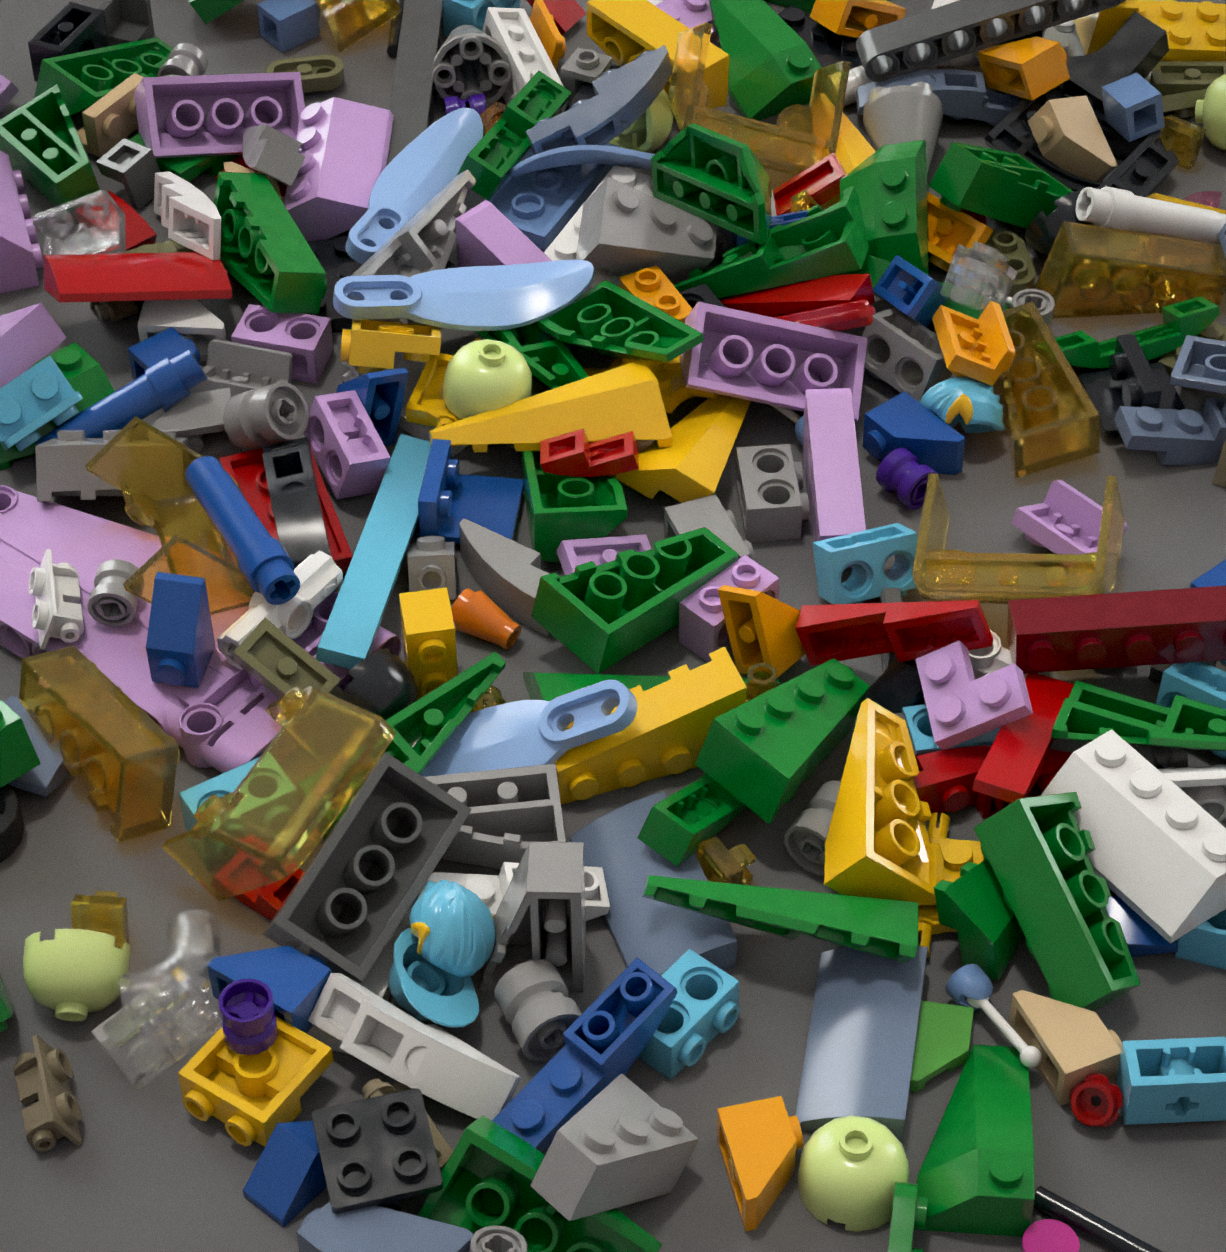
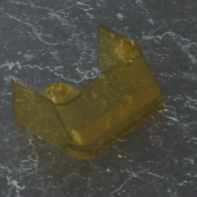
[668,23,851,176]
[85,416,255,615]
[912,474,1125,604]
[162,686,396,901]

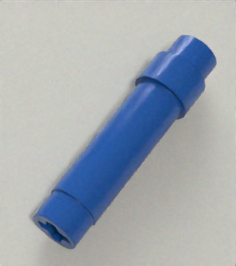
[35,348,208,445]
[185,456,300,605]

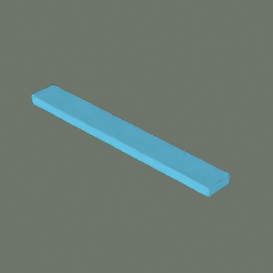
[316,434,431,669]

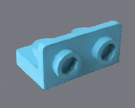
[0,356,83,452]

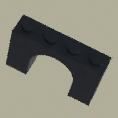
[991,11,1169,114]

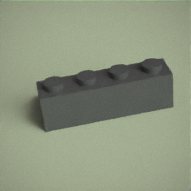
[263,752,472,983]

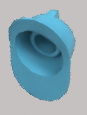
[388,927,479,1027]

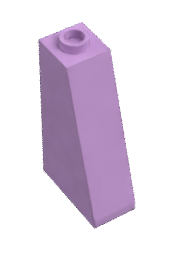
[455,200,584,350]
[0,303,67,388]
[802,388,866,568]

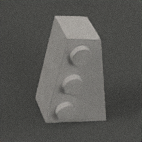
[576,177,718,283]
[35,430,189,502]
[424,764,566,870]
[479,841,586,993]
[530,1073,699,1221]

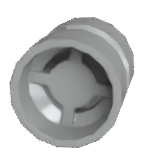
[223,382,309,450]
[784,781,841,876]
[494,959,582,1062]

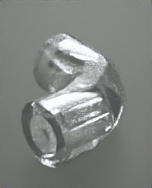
[118,910,222,1027]

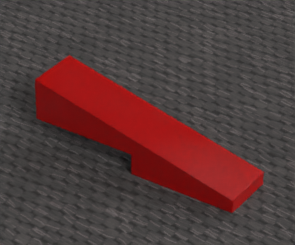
[719,274,875,317]
[795,600,993,666]
[972,673,1074,803]

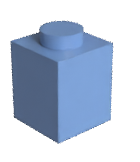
[257,0,320,53]
[1101,72,1165,142]

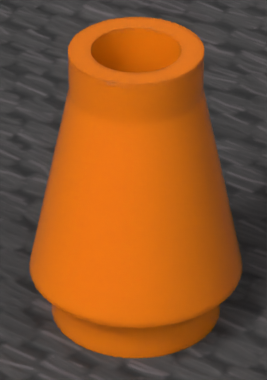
[451,588,522,650]

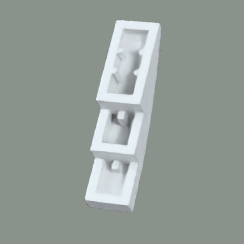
[154,171,221,260]

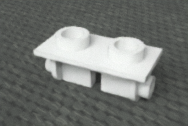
[29,549,84,650]

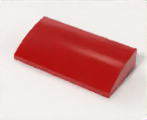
[44,252,232,303]

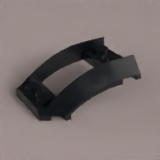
[985,87,1179,197]

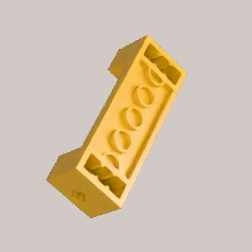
[1073,0,1226,62]

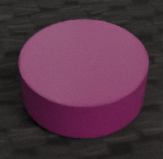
[1021,1219,1080,1252]

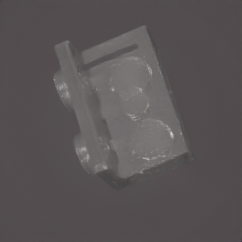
[33,190,126,255]

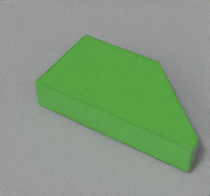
[910,1000,974,1092]

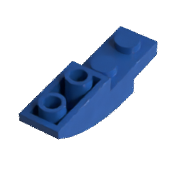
[492,958,678,1153]

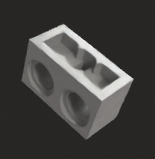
[862,307,953,402]
[735,444,810,543]

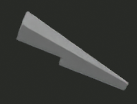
[333,170,476,324]

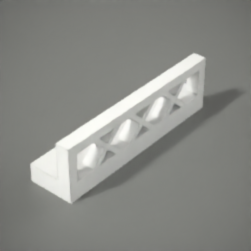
[483,7,567,109]

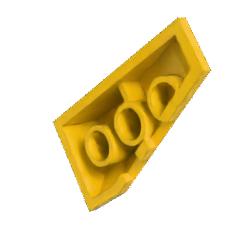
[824,698,944,906]

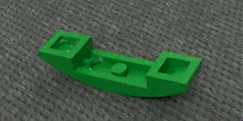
[1041,296,1220,368]

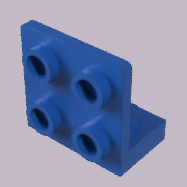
[418,439,524,544]

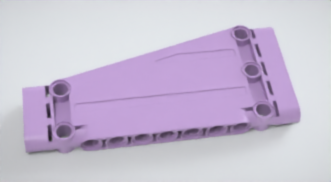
[0,485,402,773]

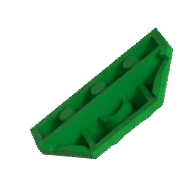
[651,123,772,245]
[840,140,929,276]

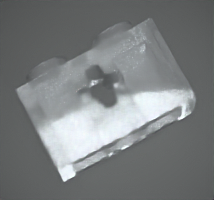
[940,242,1017,312]
[91,966,223,1091]

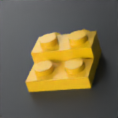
[340,319,441,374]
[178,1016,333,1147]

